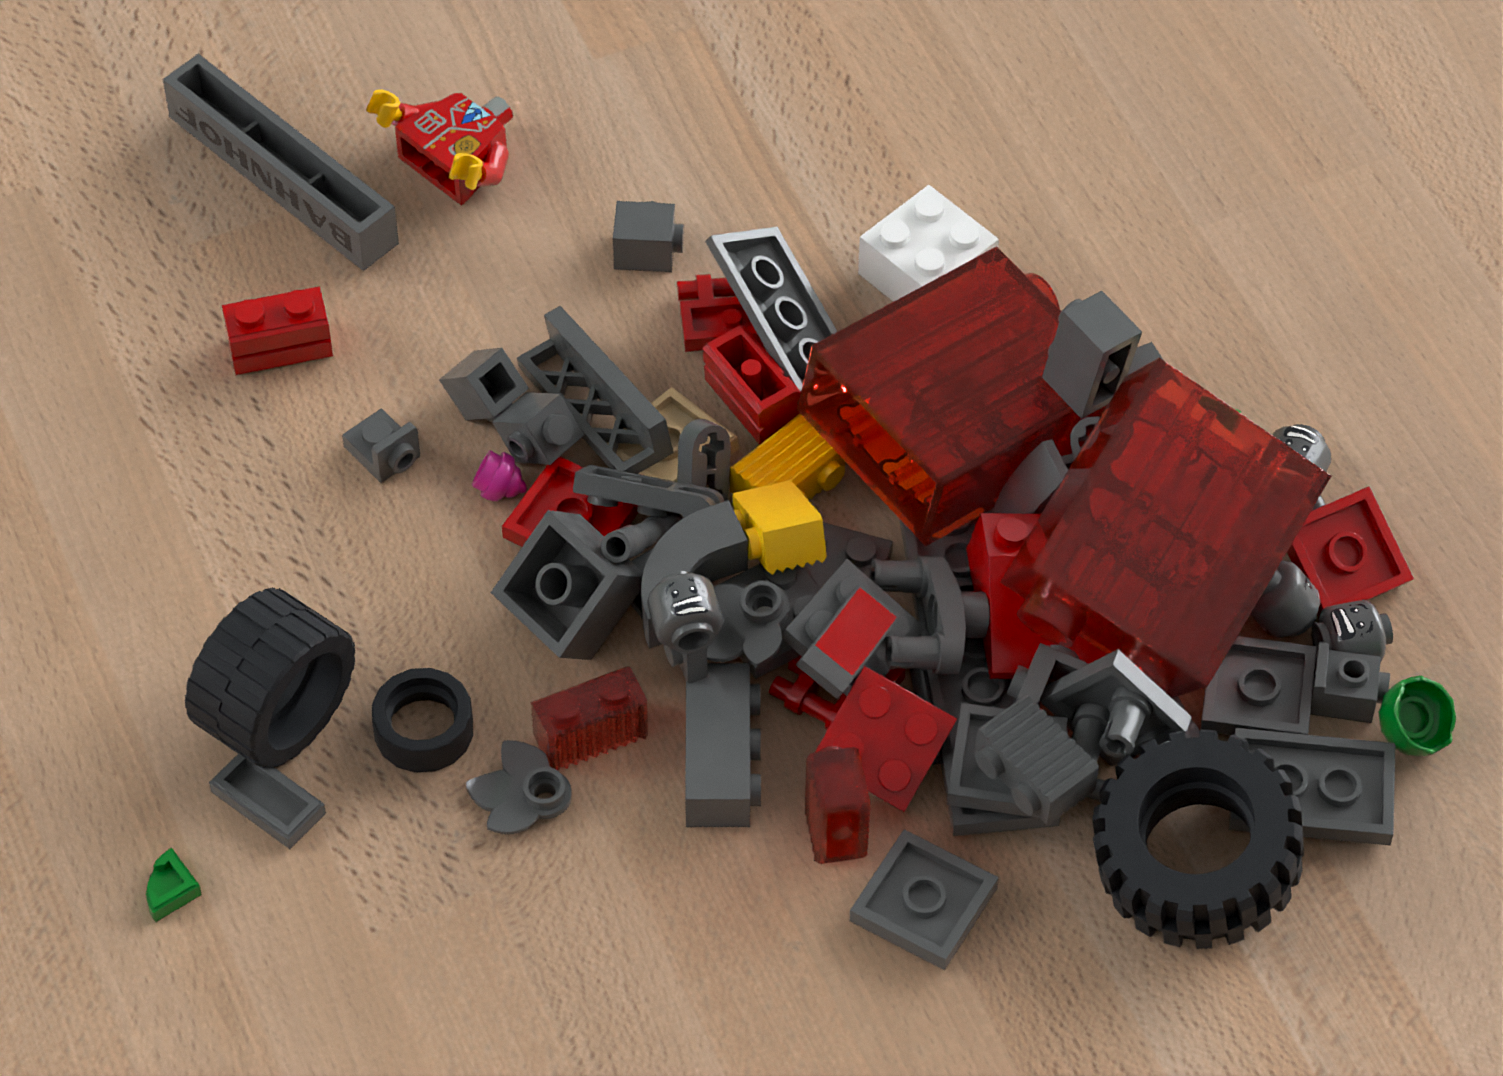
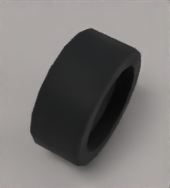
[372,668,473,773]

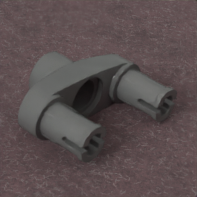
[869,556,990,675]

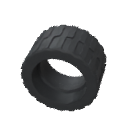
[185,588,356,769]

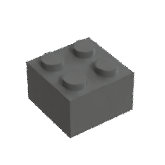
[490,510,643,660]

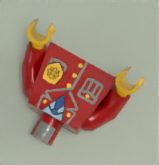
[366,89,513,206]

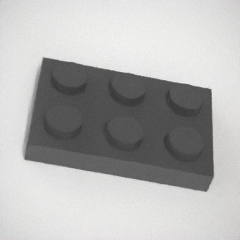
[1229,728,1395,846]

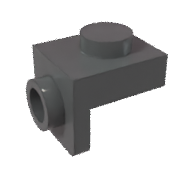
[1007,643,1088,704]

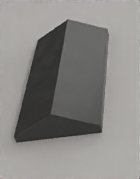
[705,227,871,415]

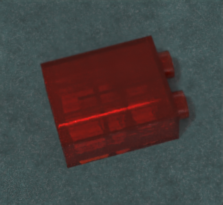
[797,246,1129,547]
[1000,357,1331,698]

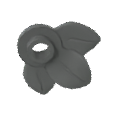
[707,581,790,666]
[466,740,572,834]

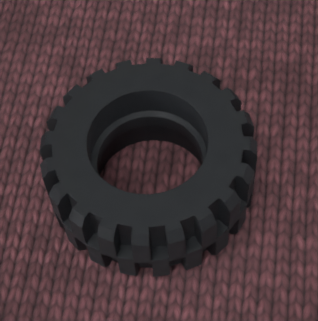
[1092,729,1304,949]

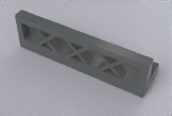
[517,306,674,474]

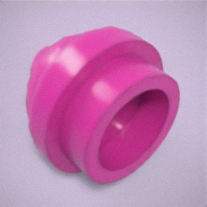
[472,450,527,501]

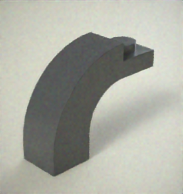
[641,500,748,683]

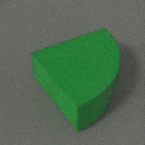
[146,847,202,923]

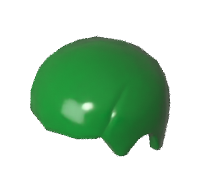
[1378,676,1456,757]

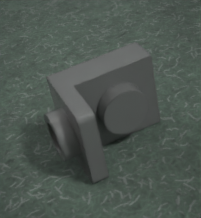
[342,408,420,483]

